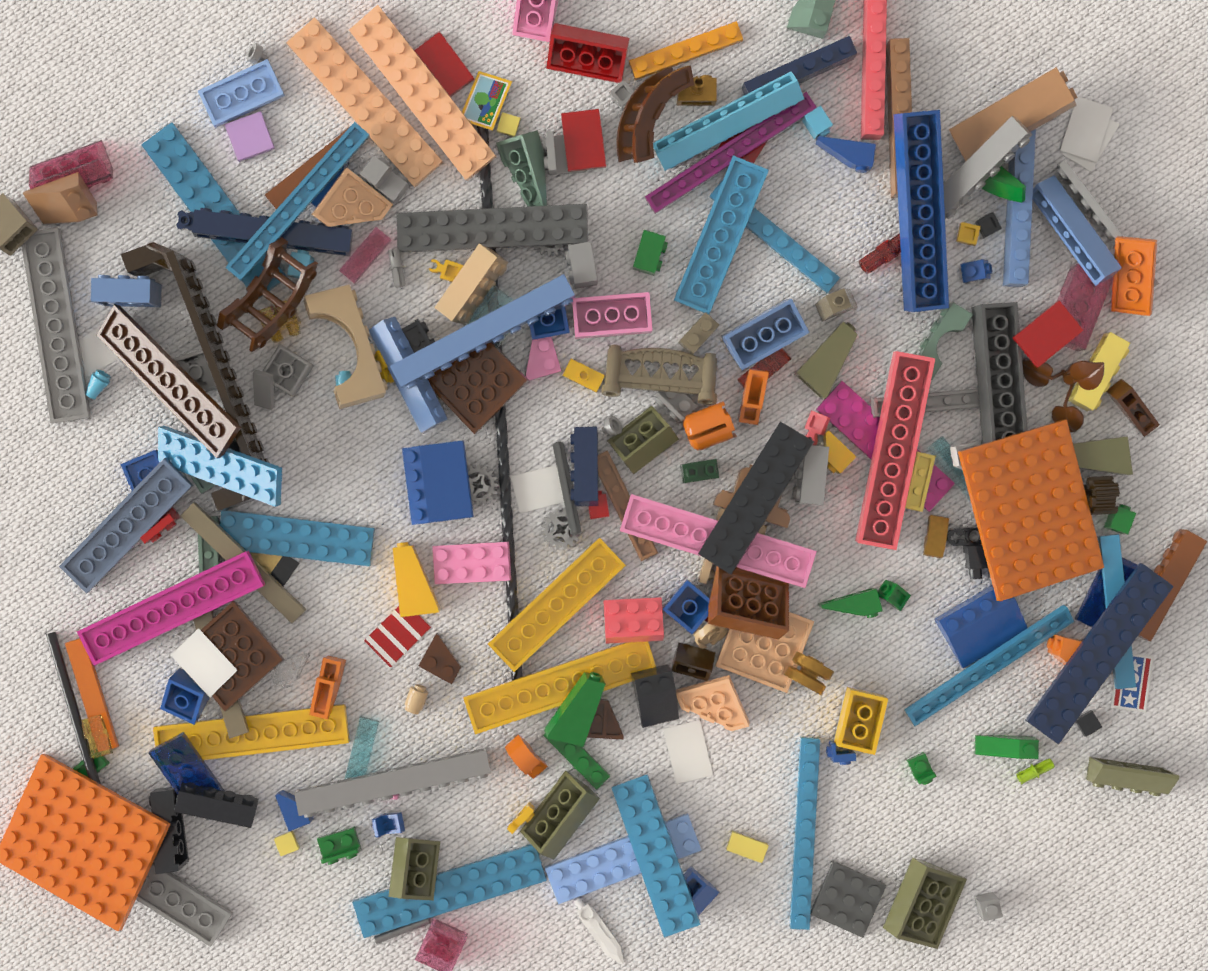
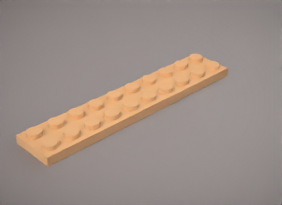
[349,5,497,181]
[286,17,443,188]

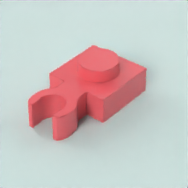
[805,410,831,445]

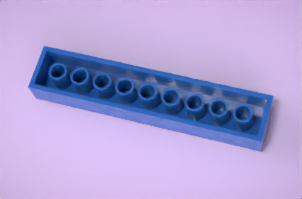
[893,110,949,312]

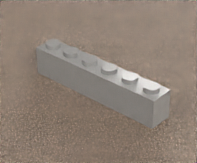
[943,116,1033,220]

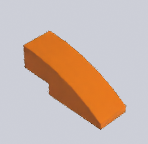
[738,369,769,425]
[309,655,346,719]

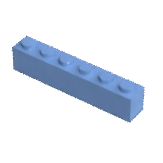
[1033,175,1122,286]
[369,317,448,433]

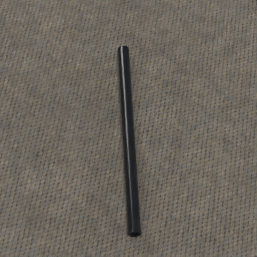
[46,632,101,784]

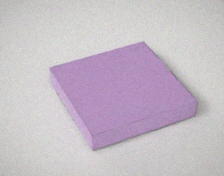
[225,111,275,162]

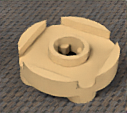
[693,622,728,649]

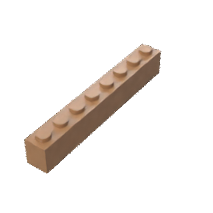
[886,38,912,198]

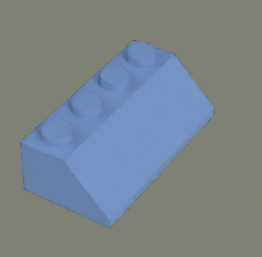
[721,299,810,370]

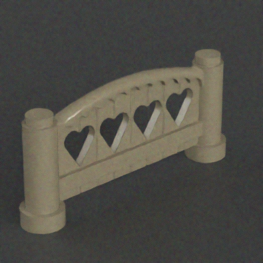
[602,345,717,405]

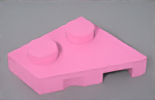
[526,337,561,381]

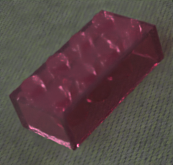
[1057,264,1113,352]

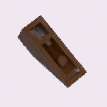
[1106,379,1160,437]

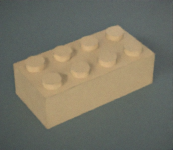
[434,244,509,325]

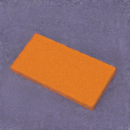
[1111,236,1157,316]

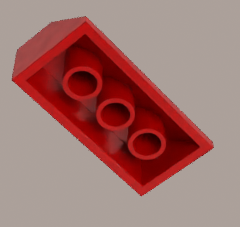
[546,23,630,83]

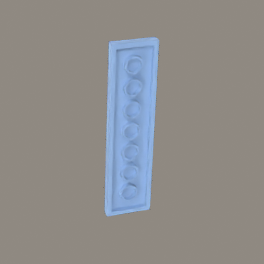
[545,813,702,904]

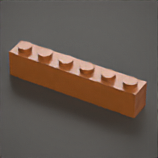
[1138,529,1207,642]

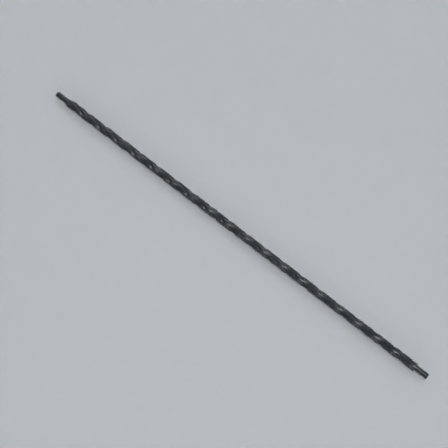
[477,105,523,680]

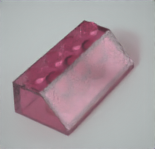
[29,140,113,189]

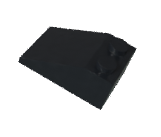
[631,664,679,728]

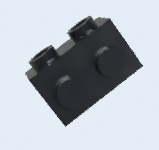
[402,319,435,353]

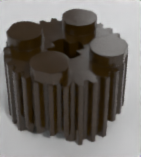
[1084,476,1120,515]

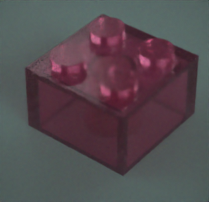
[415,918,468,971]

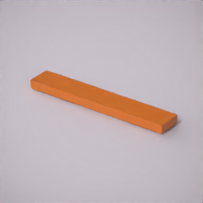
[65,638,119,753]

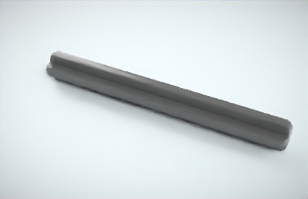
[553,442,581,535]

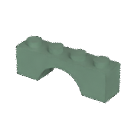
[915,302,973,380]

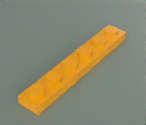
[629,21,743,80]

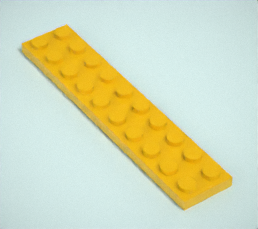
[463,641,656,735]
[153,704,350,766]

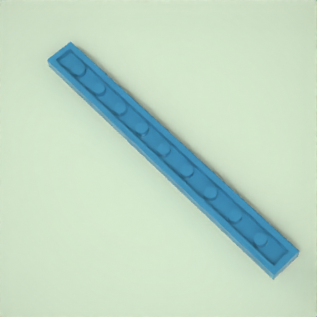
[225,122,370,281]
[904,604,1074,726]
[789,737,820,930]

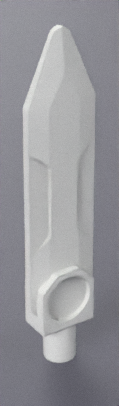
[573,897,624,964]

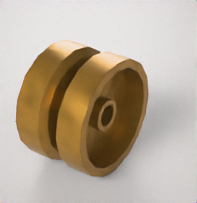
[784,651,834,696]

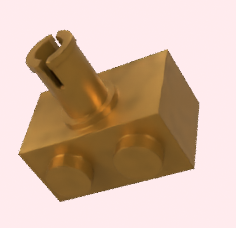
[677,75,717,106]

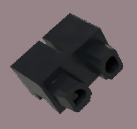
[963,545,991,579]

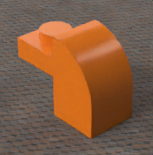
[505,734,548,779]

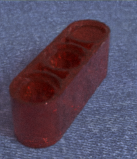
[737,348,792,388]

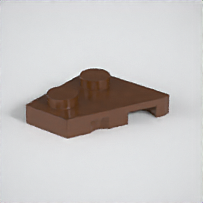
[418,633,461,684]
[587,699,624,740]

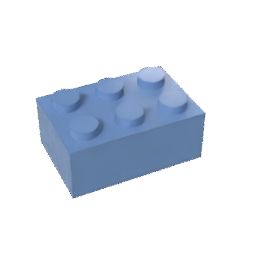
[91,275,162,307]

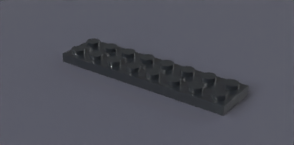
[698,421,814,575]

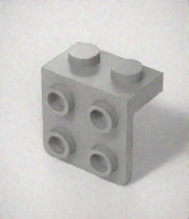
[542,131,587,175]

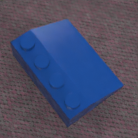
[402,440,474,525]
[934,585,1028,668]

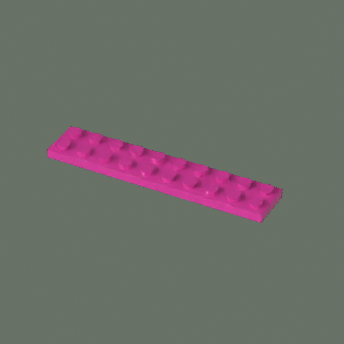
[77,550,265,666]

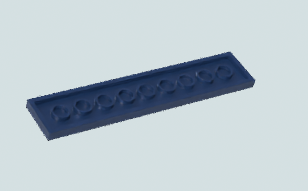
[1025,563,1174,745]

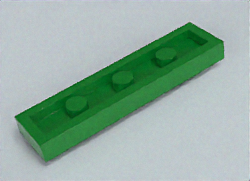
[543,733,610,790]

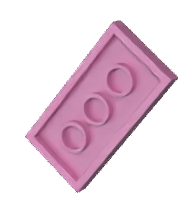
[432,542,511,584]

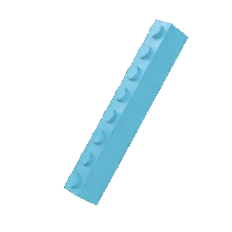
[653,72,804,171]

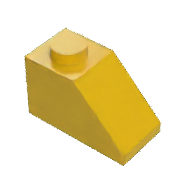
[823,430,856,474]

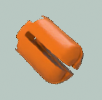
[683,401,737,450]

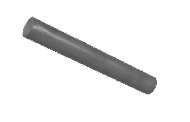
[374,918,431,944]

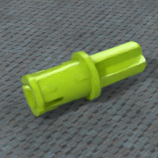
[1015,758,1055,785]

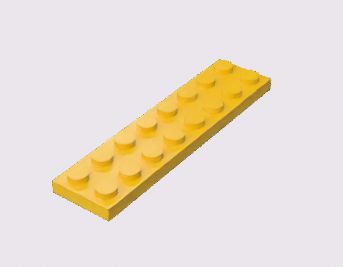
[487,538,626,672]

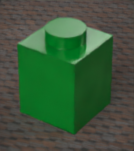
[1104,504,1136,535]

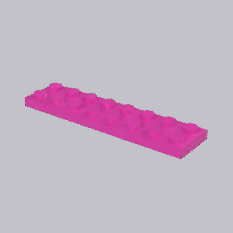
[816,381,955,512]

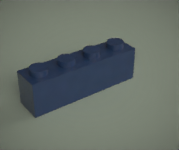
[570,427,598,506]

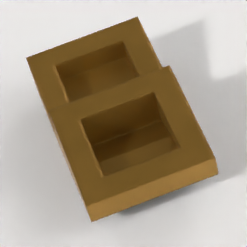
[923,515,949,559]

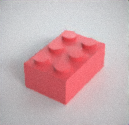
[604,597,664,644]

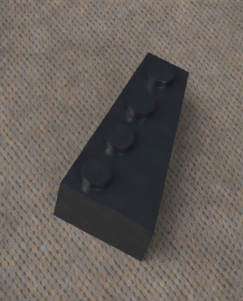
[149,786,189,875]

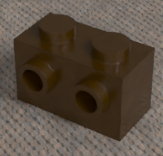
[671,642,716,681]

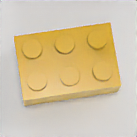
[834,687,888,755]

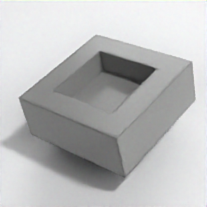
[609,80,634,108]

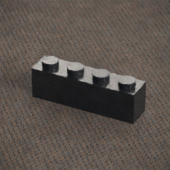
[174,782,259,828]

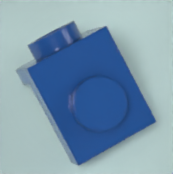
[960,259,993,283]
[826,740,856,765]
[372,812,405,838]

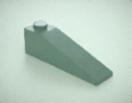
[787,0,836,39]
[496,130,547,207]

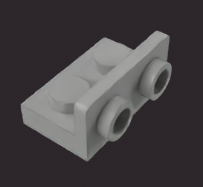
[654,391,697,422]

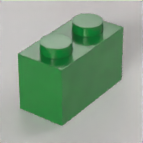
[633,230,668,276]

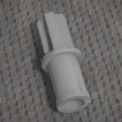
[388,248,406,288]

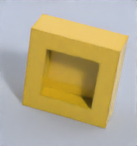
[956,222,981,246]

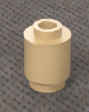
[405,684,429,714]

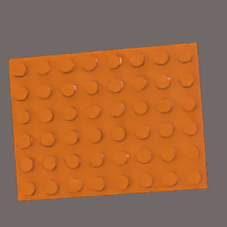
[958,420,1104,601]
[0,754,171,931]

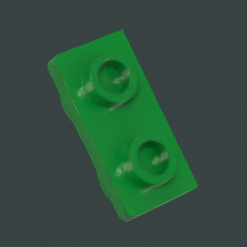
[317,826,361,865]

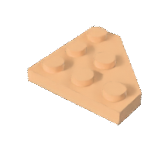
[311,168,393,227]
[676,675,750,731]

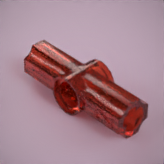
[858,233,901,274]

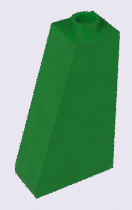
[545,672,606,747]

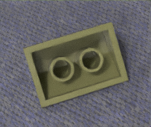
[607,406,679,475]
[388,837,440,901]

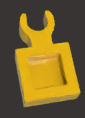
[429,259,464,282]
[507,802,535,834]

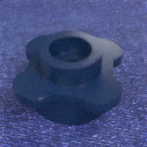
[176,210,194,231]

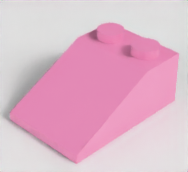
[512,0,559,42]

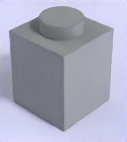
[974,892,1003,921]

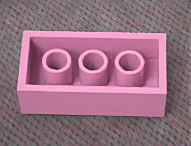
[572,292,652,339]

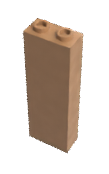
[949,67,1078,161]

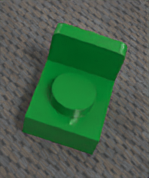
[878,580,911,611]
[906,752,937,785]

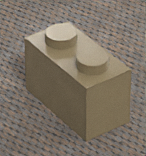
[678,312,719,355]

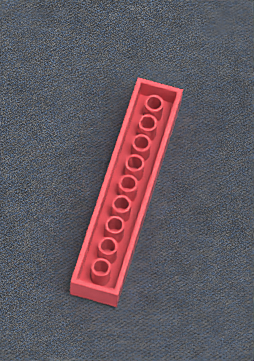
[855,351,935,550]

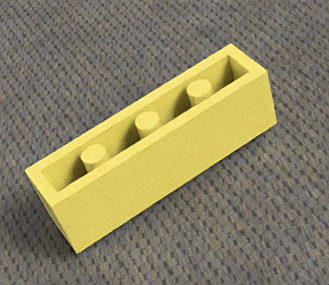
[1069,332,1130,411]

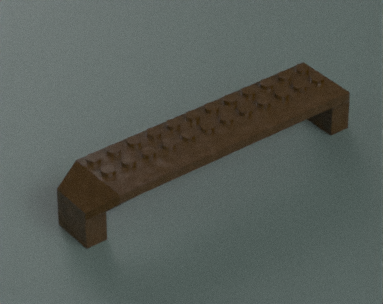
[121,242,270,511]

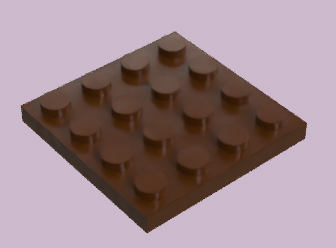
[428,342,528,434]
[201,601,284,711]

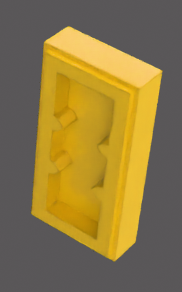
[562,359,605,393]

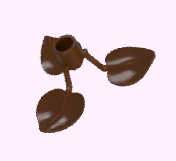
[1022,359,1104,433]

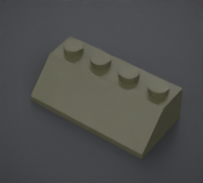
[1086,757,1179,796]
[520,770,600,860]

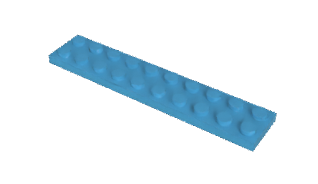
[141,122,287,300]
[352,844,547,938]

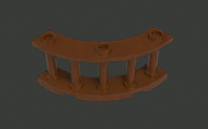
[617,65,695,163]
[217,237,318,352]

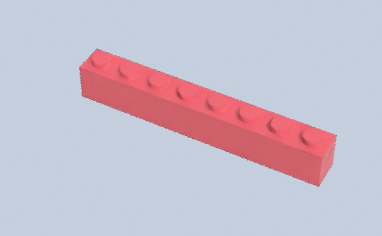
[861,0,887,140]

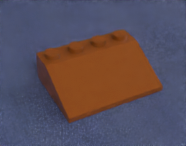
[708,566,789,640]

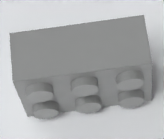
[792,445,829,505]

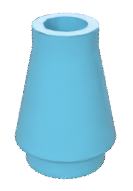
[85,369,111,399]

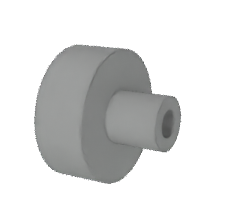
[246,43,267,64]
[602,416,622,437]

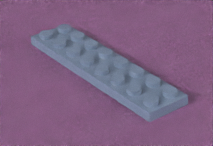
[59,458,194,594]

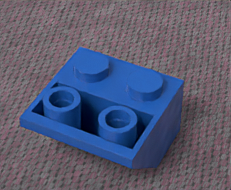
[684,866,720,916]

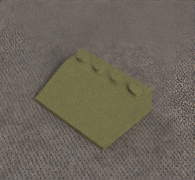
[883,857,967,949]

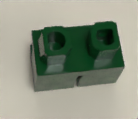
[680,459,719,483]

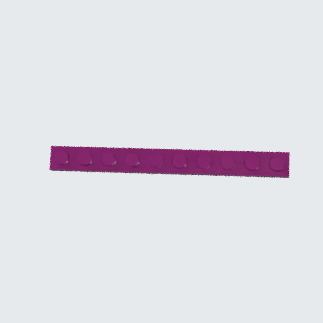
[645,91,817,214]

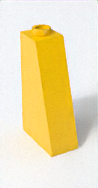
[392,542,440,617]

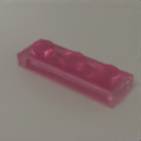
[339,227,392,284]

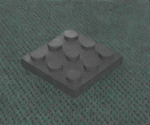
[810,861,886,938]

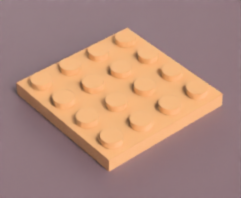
[715,612,814,693]

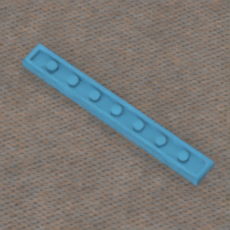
[1098,534,1136,689]

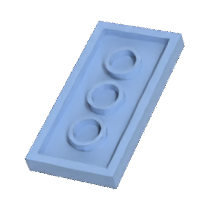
[198,59,285,128]

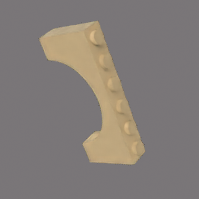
[304,284,388,410]

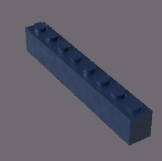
[192,208,353,256]

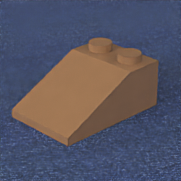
[23,172,98,224]

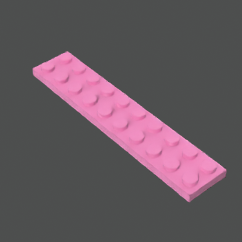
[620,494,817,588]

